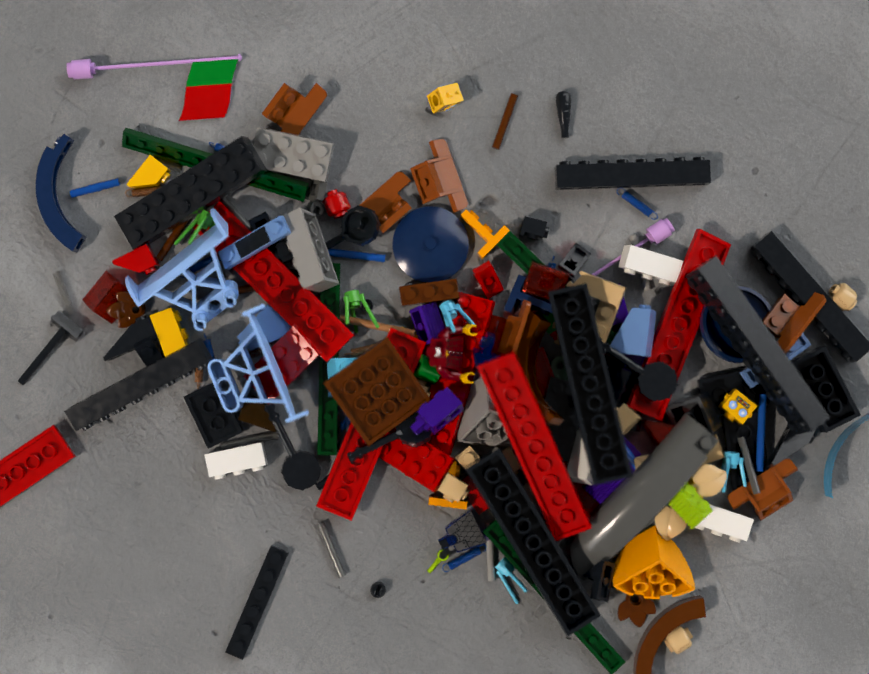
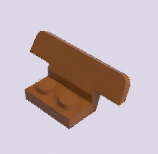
[262,83,327,135]
[410,139,468,213]
[359,172,412,233]
[762,292,827,353]
[497,299,531,354]
[727,459,798,521]

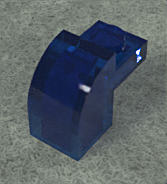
[473,331,501,367]

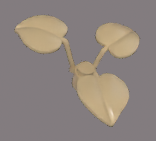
[634,455,727,541]

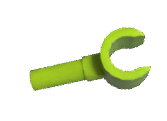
[427,549,449,573]

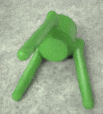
[174,210,215,245]
[343,290,379,334]

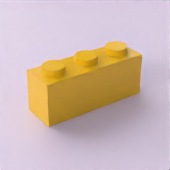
[150,307,189,356]

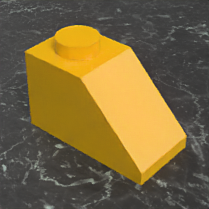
[126,155,171,189]

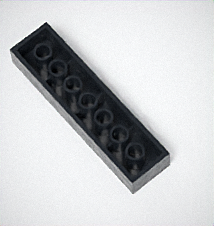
[114,136,267,250]

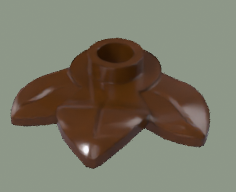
[106,291,146,328]
[618,594,656,627]

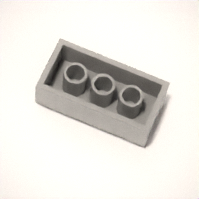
[254,127,335,182]
[283,208,339,293]

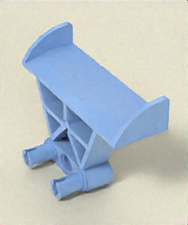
[125,207,239,331]
[207,304,310,423]

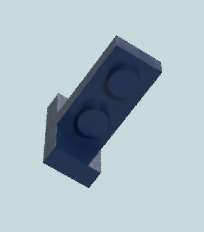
[504,274,553,316]

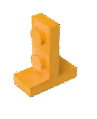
[460,210,510,259]
[428,460,468,510]

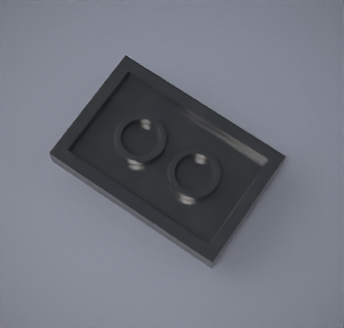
[184,383,243,449]

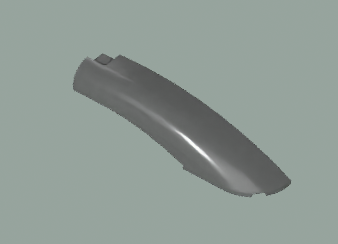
[570,414,719,581]

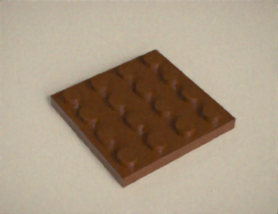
[323,337,431,446]

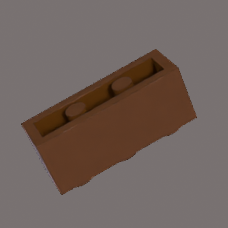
[399,279,459,307]

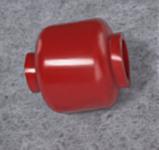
[323,189,351,219]

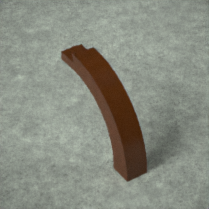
[516,309,564,426]
[633,595,706,674]

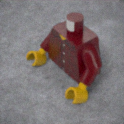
[427,324,477,384]

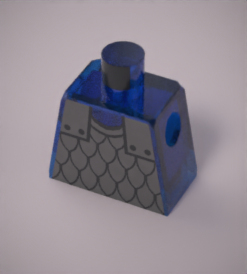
[438,509,487,552]

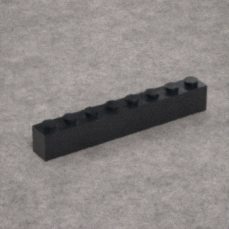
[555,157,711,190]
[751,231,869,362]
[64,338,212,431]

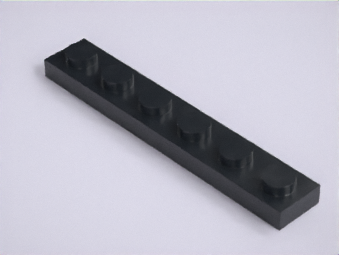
[225,545,289,660]

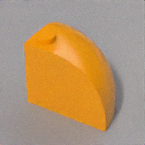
[613,525,695,599]

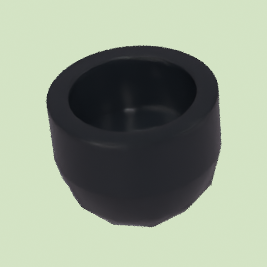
[370,582,386,598]

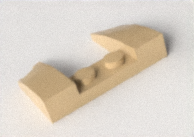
[552,271,627,345]

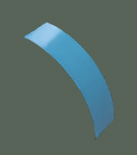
[824,414,869,498]

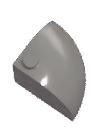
[457,376,509,444]

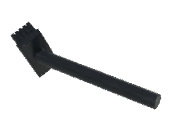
[18,311,83,385]

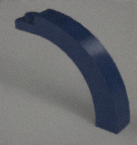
[36,134,87,253]

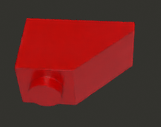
[112,244,160,275]

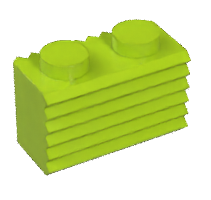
[669,482,713,529]

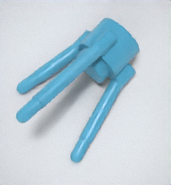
[439,300,475,333]
[721,451,747,493]
[495,557,528,604]

